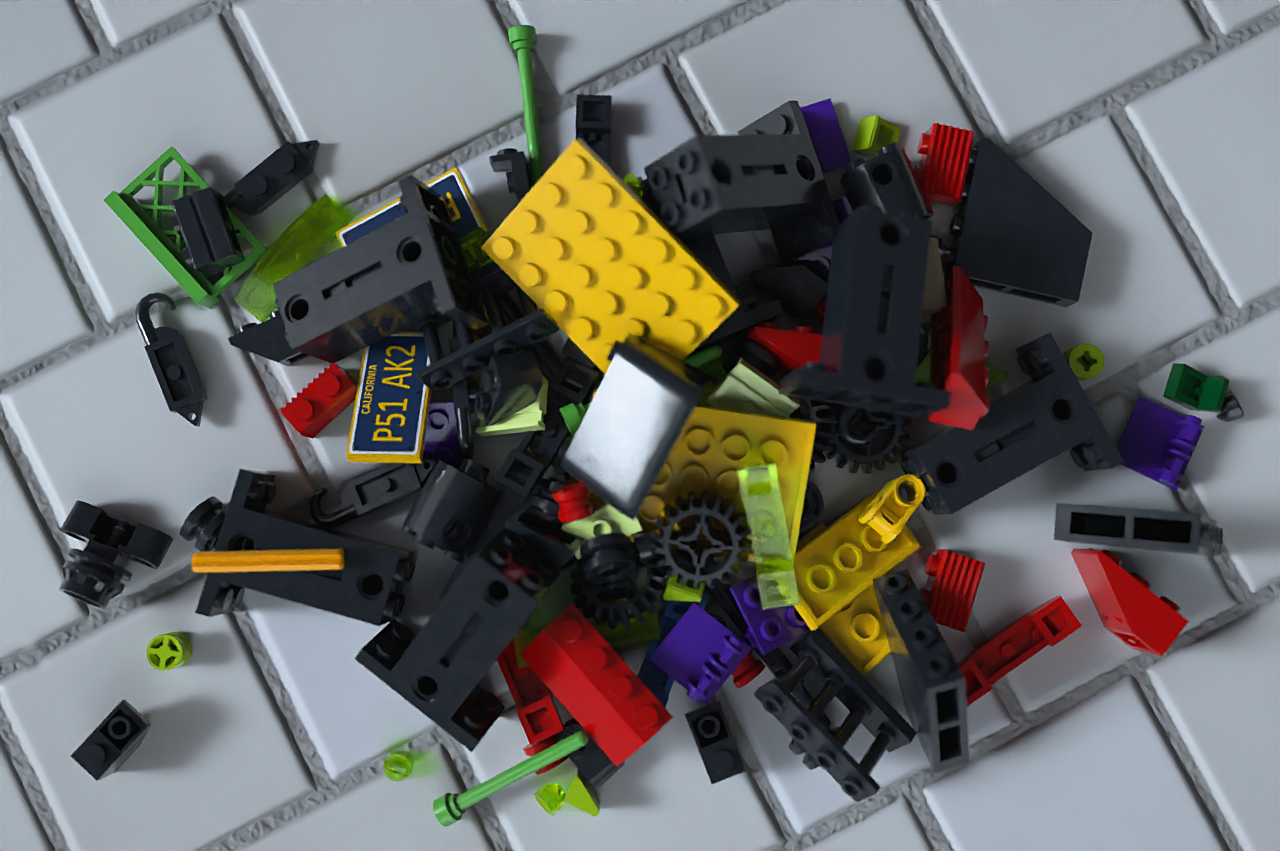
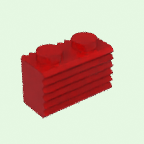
[914,123,975,207]
[280,363,358,439]
[919,549,986,633]

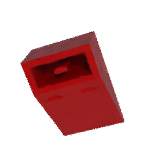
[738,322,822,376]
[1071,548,1189,657]

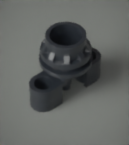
[59,500,174,609]

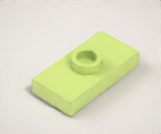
[561,503,644,559]

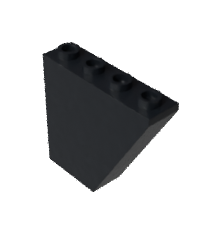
[944,137,1093,307]
[1054,503,1223,556]
[872,569,970,773]

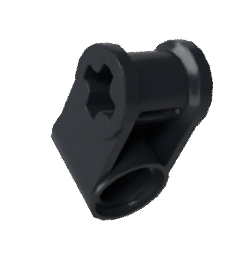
[560,718,625,789]

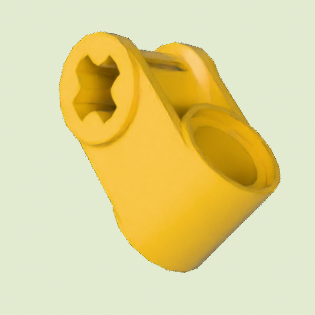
[858,474,925,544]

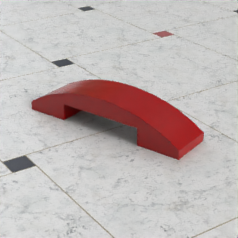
[957,595,1082,708]
[497,626,565,746]

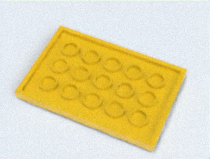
[481,138,741,374]
[587,389,816,567]

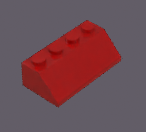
[929,266,990,430]
[519,604,673,766]

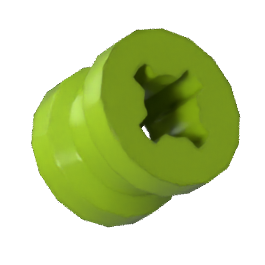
[1063,343,1105,381]
[146,632,193,671]

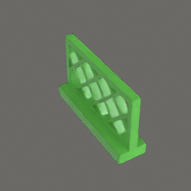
[104,146,268,309]

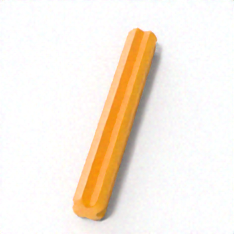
[192,549,345,573]

